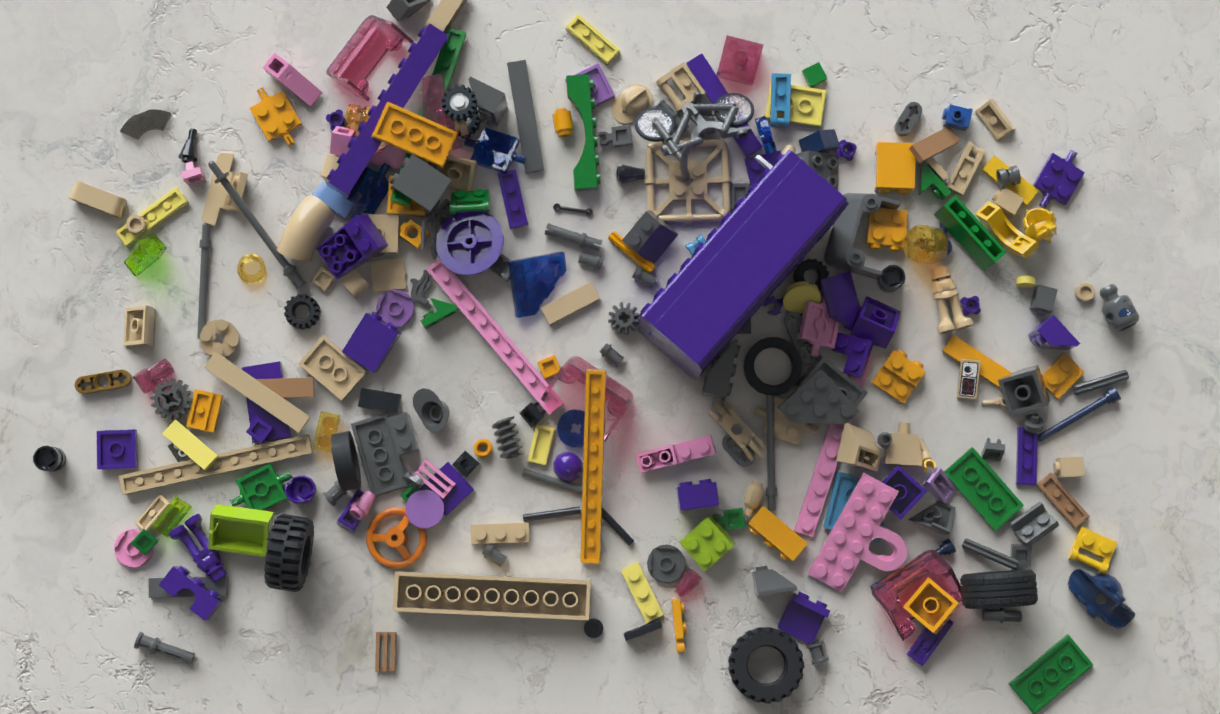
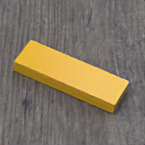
[981,155,1039,206]

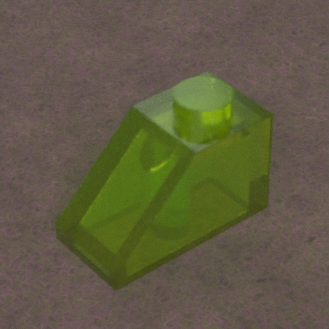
[124,234,167,277]

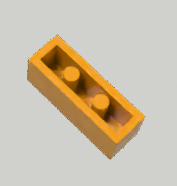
[747,506,808,562]

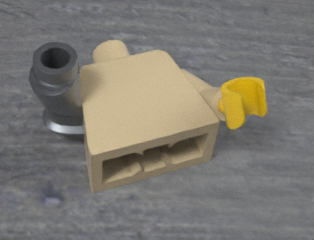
[877,422,936,472]

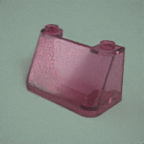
[872,550,963,641]

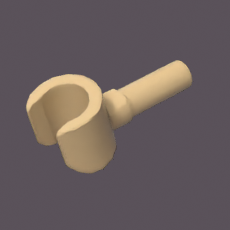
[982,396,1007,408]

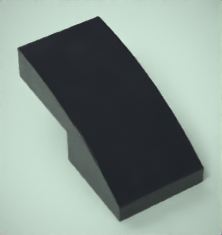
[358,388,402,414]

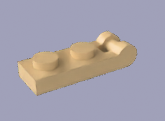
[946,141,986,196]

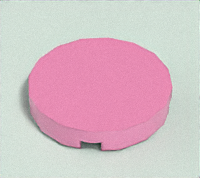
[114,529,154,568]

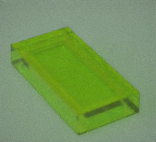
[152,496,192,537]

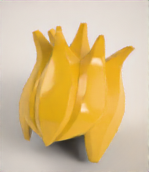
[1023,208,1057,245]

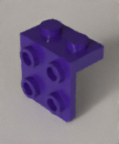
[778,591,830,644]

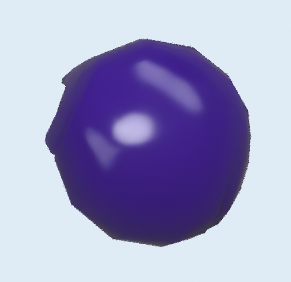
[553,452,583,482]
[285,475,317,505]

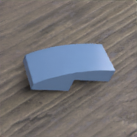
[312,181,356,218]

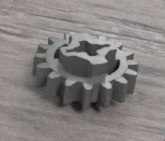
[150,378,193,420]

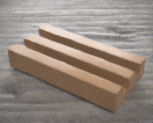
[375,632,396,672]

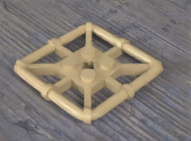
[645,138,732,224]

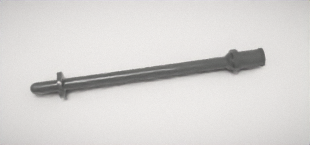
[208,161,306,290]

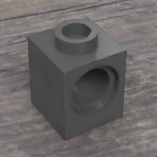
[1029,285,1058,315]

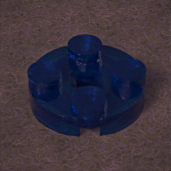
[754,115,777,154]
[557,409,585,448]

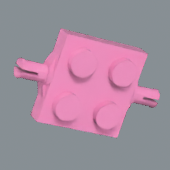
[798,296,839,357]

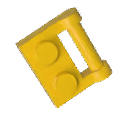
[1068,527,1117,574]

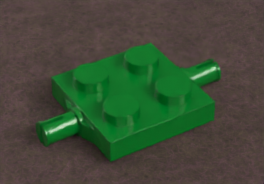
[230,463,293,510]

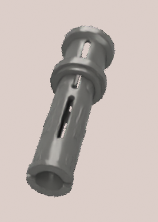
[134,632,195,665]

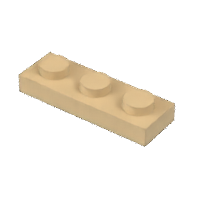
[471,523,530,544]

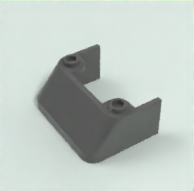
[824,193,901,280]

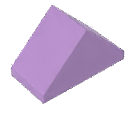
[921,467,957,504]

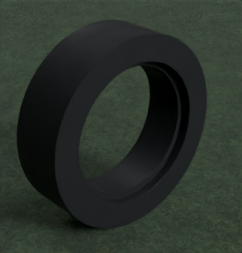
[743,337,802,396]
[331,431,361,492]

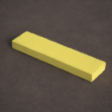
[115,187,189,248]

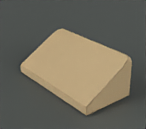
[975,99,1015,141]
[135,493,178,536]

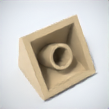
[436,155,478,191]
[123,305,156,347]

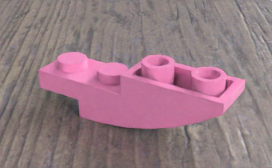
[636,435,717,473]

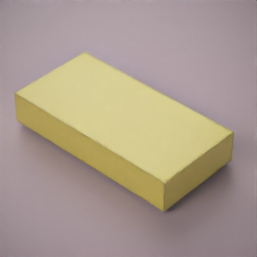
[527,424,555,466]

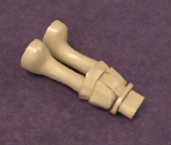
[931,266,974,334]

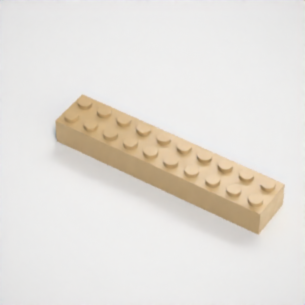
[393,571,591,620]

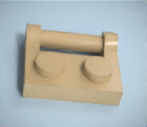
[656,62,705,113]

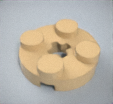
[200,319,239,357]

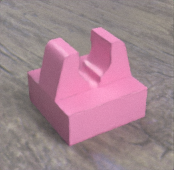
[181,161,206,185]

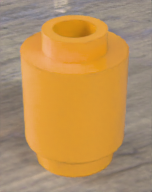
[552,108,574,137]

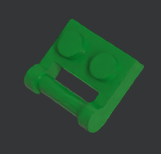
[450,189,489,215]

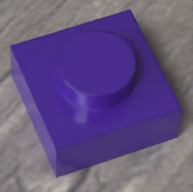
[246,416,274,444]

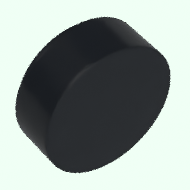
[584,618,603,638]

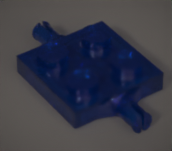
[464,127,527,174]
[347,162,391,219]

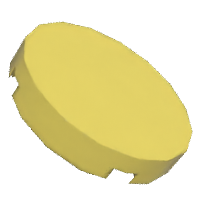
[782,281,821,314]

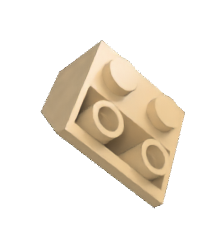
[836,423,882,472]

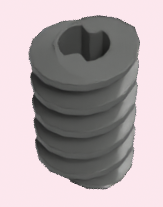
[492,416,524,459]

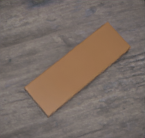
[909,126,960,163]
[256,377,315,398]
[1036,473,1090,529]

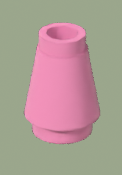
[349,491,376,520]

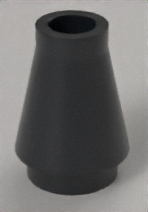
[616,164,645,183]

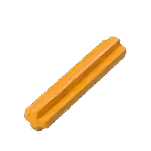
[608,231,655,274]

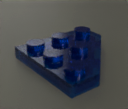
[508,251,567,318]

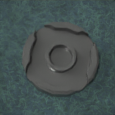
[647,544,686,583]

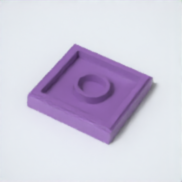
[565,63,615,107]

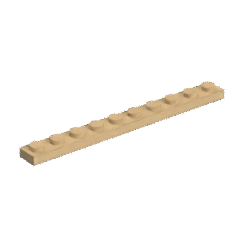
[119,434,313,495]

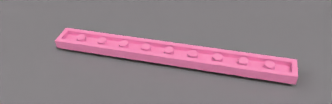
[426,258,564,416]
[794,355,873,538]

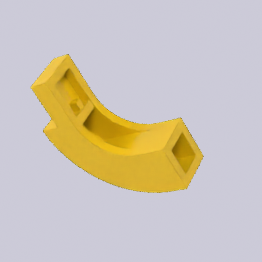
[975,201,1039,259]

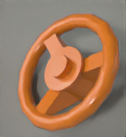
[366,507,427,569]

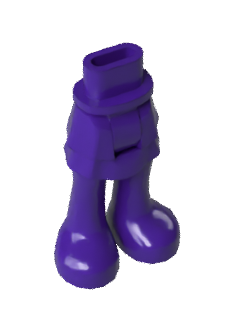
[168,513,227,583]

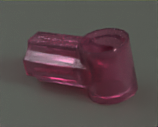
[133,358,175,394]

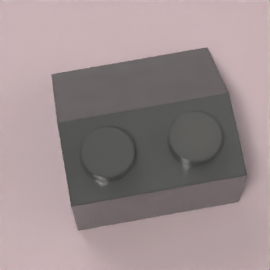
[622,210,679,264]
[998,365,1050,416]

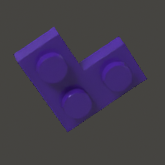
[831,332,874,379]

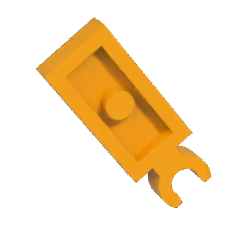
[671,599,687,653]

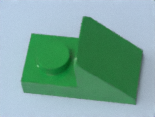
[918,164,951,201]
[420,298,459,329]

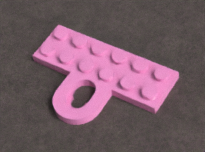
[808,472,907,592]

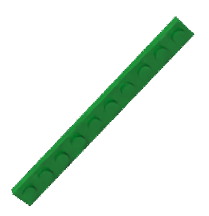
[390,28,467,207]

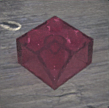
[717,35,764,86]

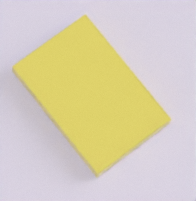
[765,82,827,128]

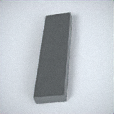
[149,576,228,598]

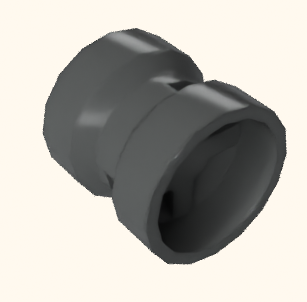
[996,166,1021,188]

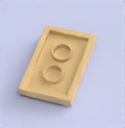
[298,335,368,402]

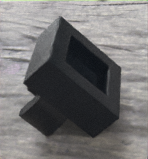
[519,402,546,428]
[452,451,480,478]

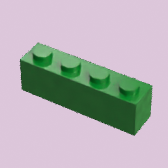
[934,195,1006,271]

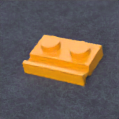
[1042,353,1085,399]
[186,389,224,433]

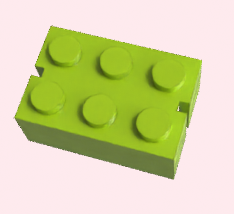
[208,504,274,557]

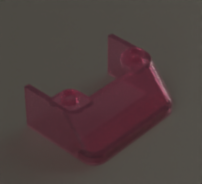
[326,15,414,101]
[541,356,633,442]

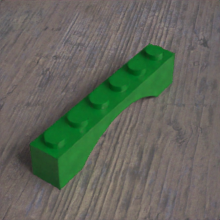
[566,74,601,191]

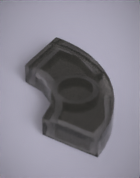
[120,109,171,140]

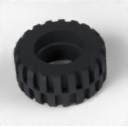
[264,514,314,592]
[728,627,804,704]

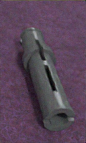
[545,223,603,252]

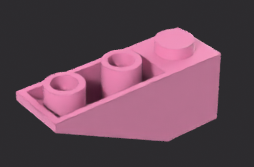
[263,53,323,107]

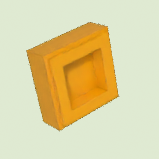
[537,355,562,380]

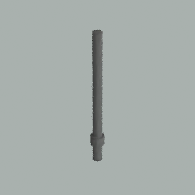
[197,225,211,339]
[766,395,777,511]

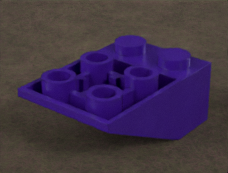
[316,214,388,280]

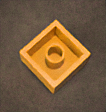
[903,577,961,634]

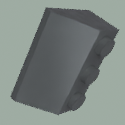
[468,76,508,127]

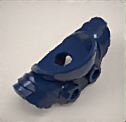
[1068,569,1136,629]

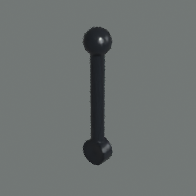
[553,203,593,216]

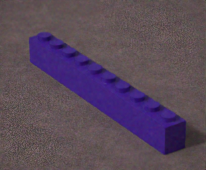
[326,23,449,197]

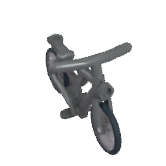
[635,91,754,180]

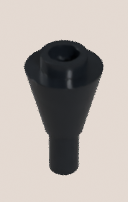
[178,128,197,163]

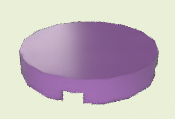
[376,289,415,327]
[405,490,444,529]

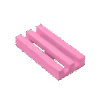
[414,459,456,499]

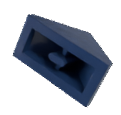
[798,129,840,153]

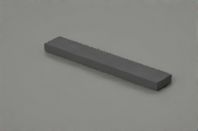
[507,60,544,174]

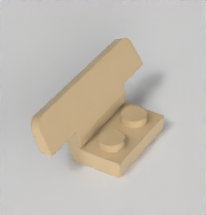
[201,153,248,226]

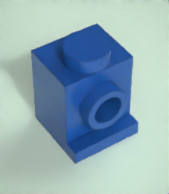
[941,104,973,131]

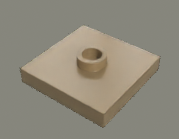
[361,214,400,254]

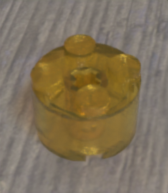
[903,225,948,264]

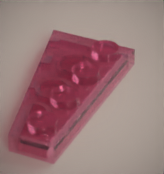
[422,73,461,150]

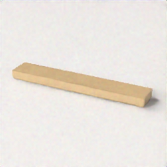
[204,352,311,433]

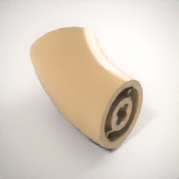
[277,195,334,261]

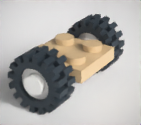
[441,84,481,138]

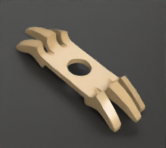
[708,400,767,462]

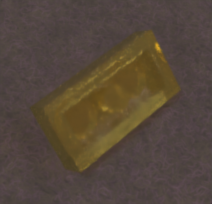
[312,411,341,453]

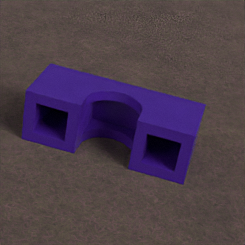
[159,565,223,621]

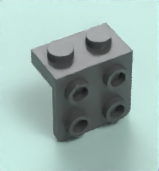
[796,151,838,191]

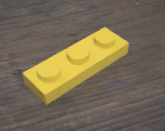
[621,562,664,623]

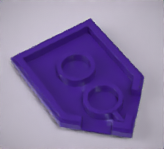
[819,271,861,331]

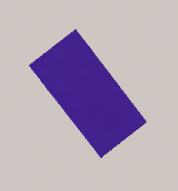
[242,361,292,443]

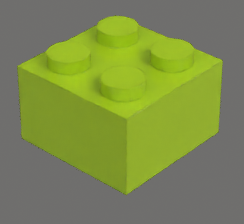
[679,514,736,571]

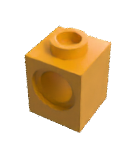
[399,219,430,250]

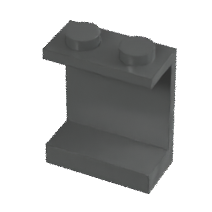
[390,154,451,215]

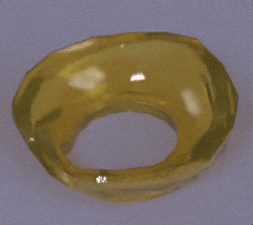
[237,254,267,284]

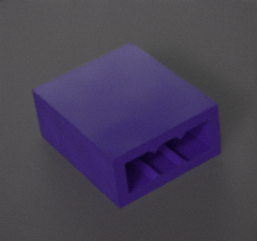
[342,312,402,373]

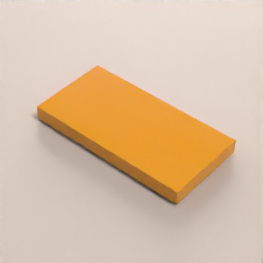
[372,102,458,168]

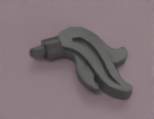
[410,269,432,308]

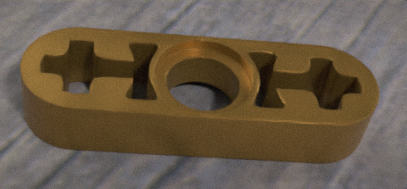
[75,369,132,394]

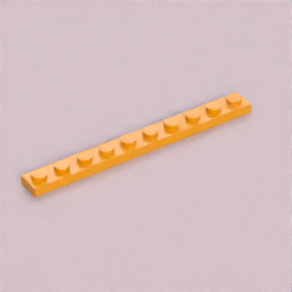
[580,369,606,564]

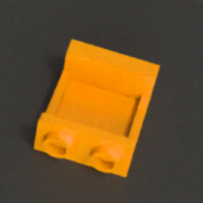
[874,142,915,195]

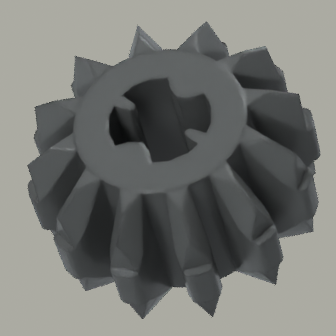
[608,302,640,335]

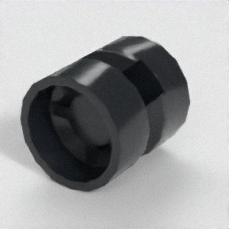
[877,265,906,293]
[33,446,66,472]

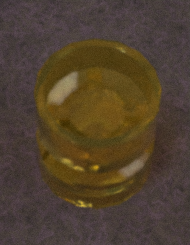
[345,103,371,129]

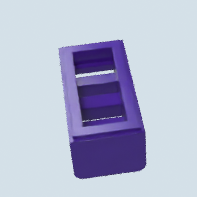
[337,489,364,534]

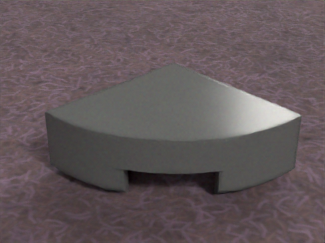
[402,472,423,490]

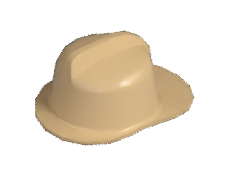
[611,84,653,124]

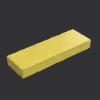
[566,14,620,66]
[162,419,219,471]

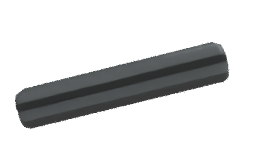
[1072,370,1129,395]
[962,538,1018,570]

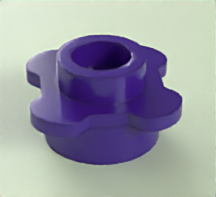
[326,109,348,131]
[836,140,857,161]
[960,296,981,316]

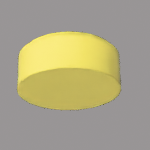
[1016,276,1035,288]

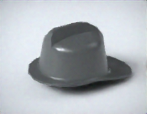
[413,388,450,432]

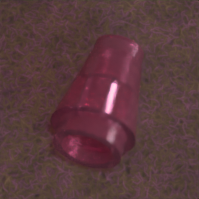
[674,568,702,598]

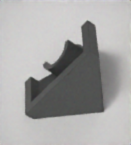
[908,500,956,535]

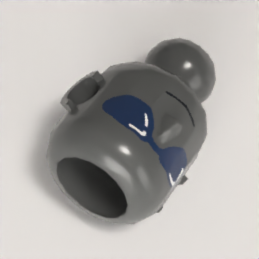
[1099,284,1139,332]

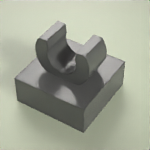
[981,438,1005,461]

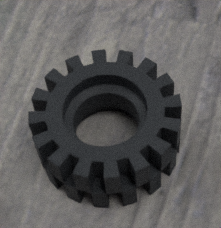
[793,259,829,291]
[284,294,321,330]

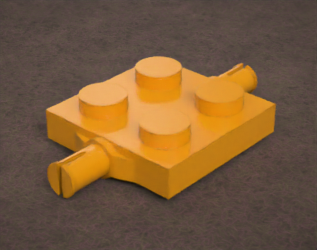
[249,87,302,146]

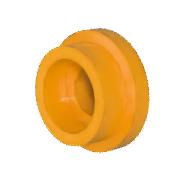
[473,439,493,458]

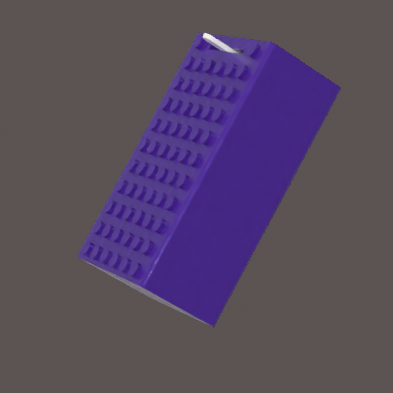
[638,149,849,380]

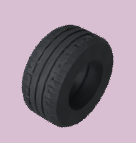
[960,570,1038,609]

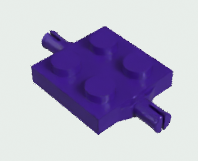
[1033,150,1085,209]

